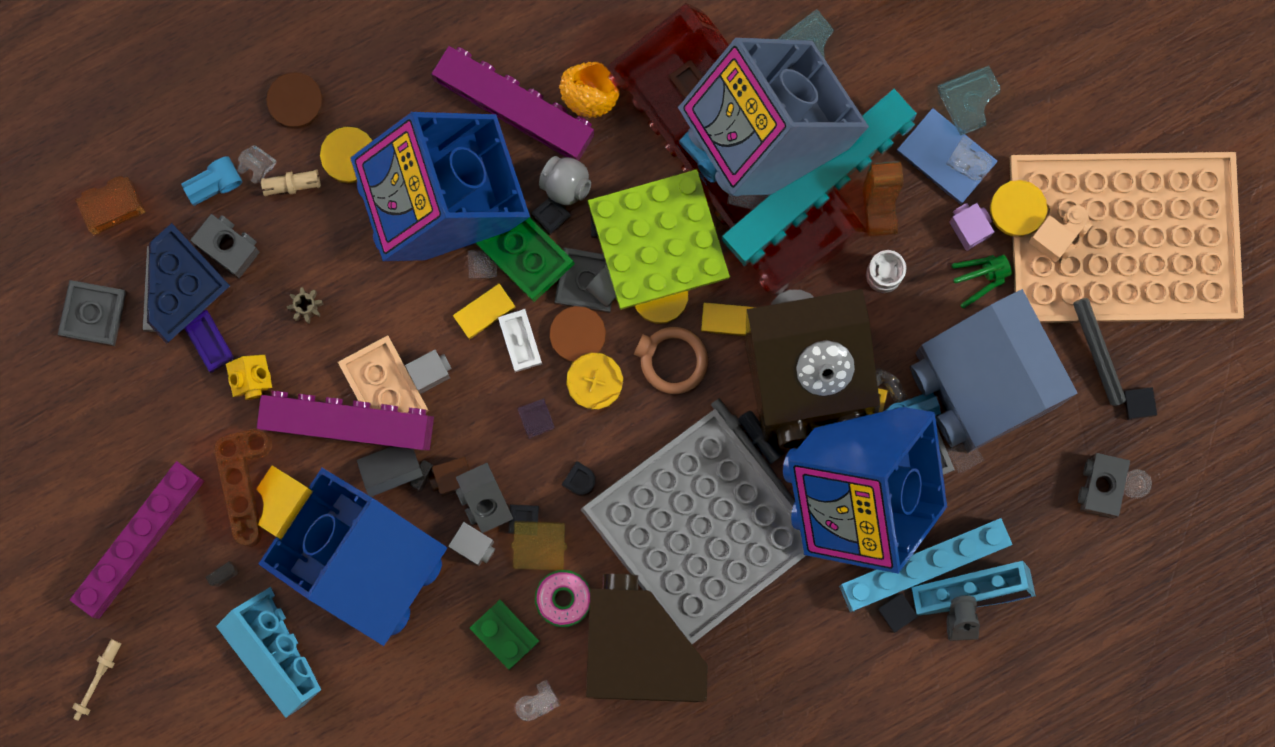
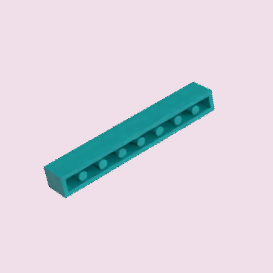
[722,89,917,266]

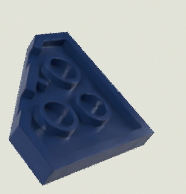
[147,223,230,344]

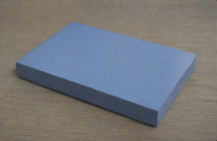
[896,108,998,205]

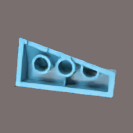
[216,587,321,718]

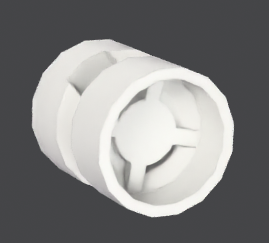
[866,250,906,293]

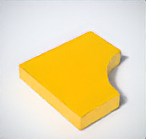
[256,465,313,539]

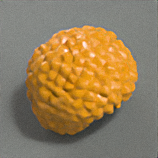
[559,62,619,118]

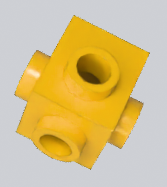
[226,355,272,400]

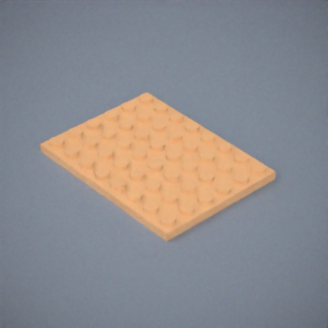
[1010,152,1244,323]

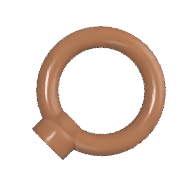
[634,327,708,394]

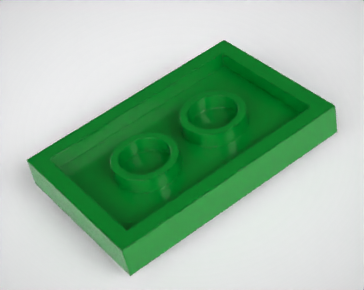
[476,217,575,302]

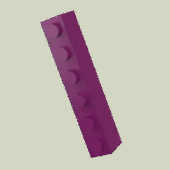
[432,46,594,161]
[257,390,434,451]
[70,461,205,619]

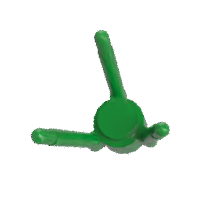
[951,255,1012,308]

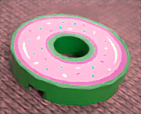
[535,570,590,627]

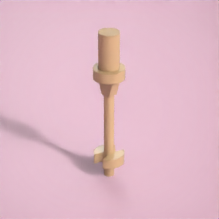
[72,639,121,721]

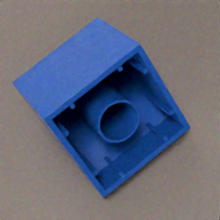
[259,468,447,646]

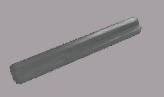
[1073,298,1126,406]

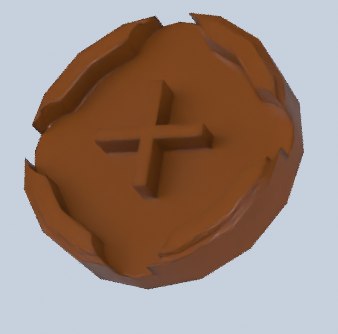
[549,306,606,362]

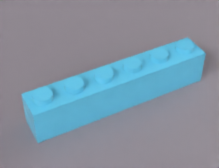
[839,518,1013,612]

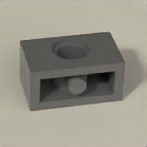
[190,214,260,279]
[1078,453,1130,519]
[455,463,513,533]

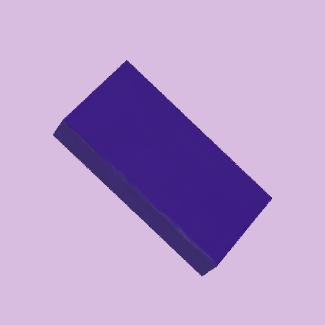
[185,309,235,373]

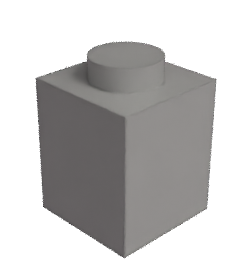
[405,350,452,394]
[448,522,495,566]

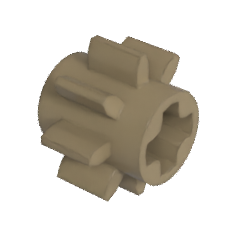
[287,287,324,324]

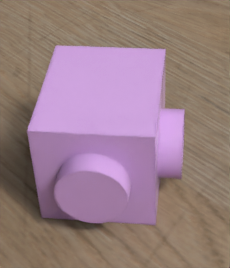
[949,203,994,251]

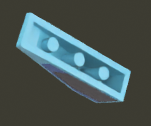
[912,561,1035,616]

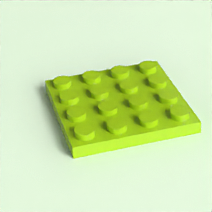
[588,169,730,310]

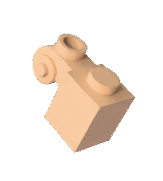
[1028,205,1093,263]

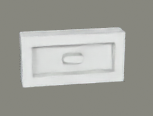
[498,309,542,372]

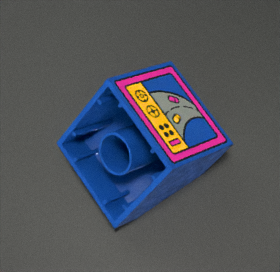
[350,112,530,261]
[783,407,947,574]

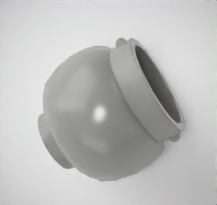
[539,156,591,205]

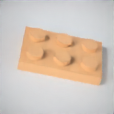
[338,335,429,413]

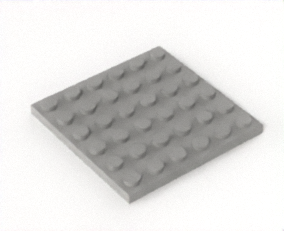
[581,409,806,644]

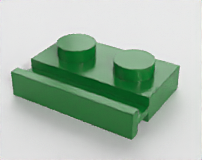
[470,599,540,670]

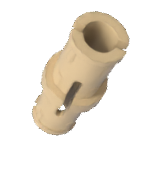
[261,169,321,196]

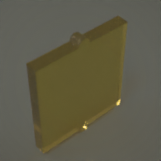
[511,521,567,570]

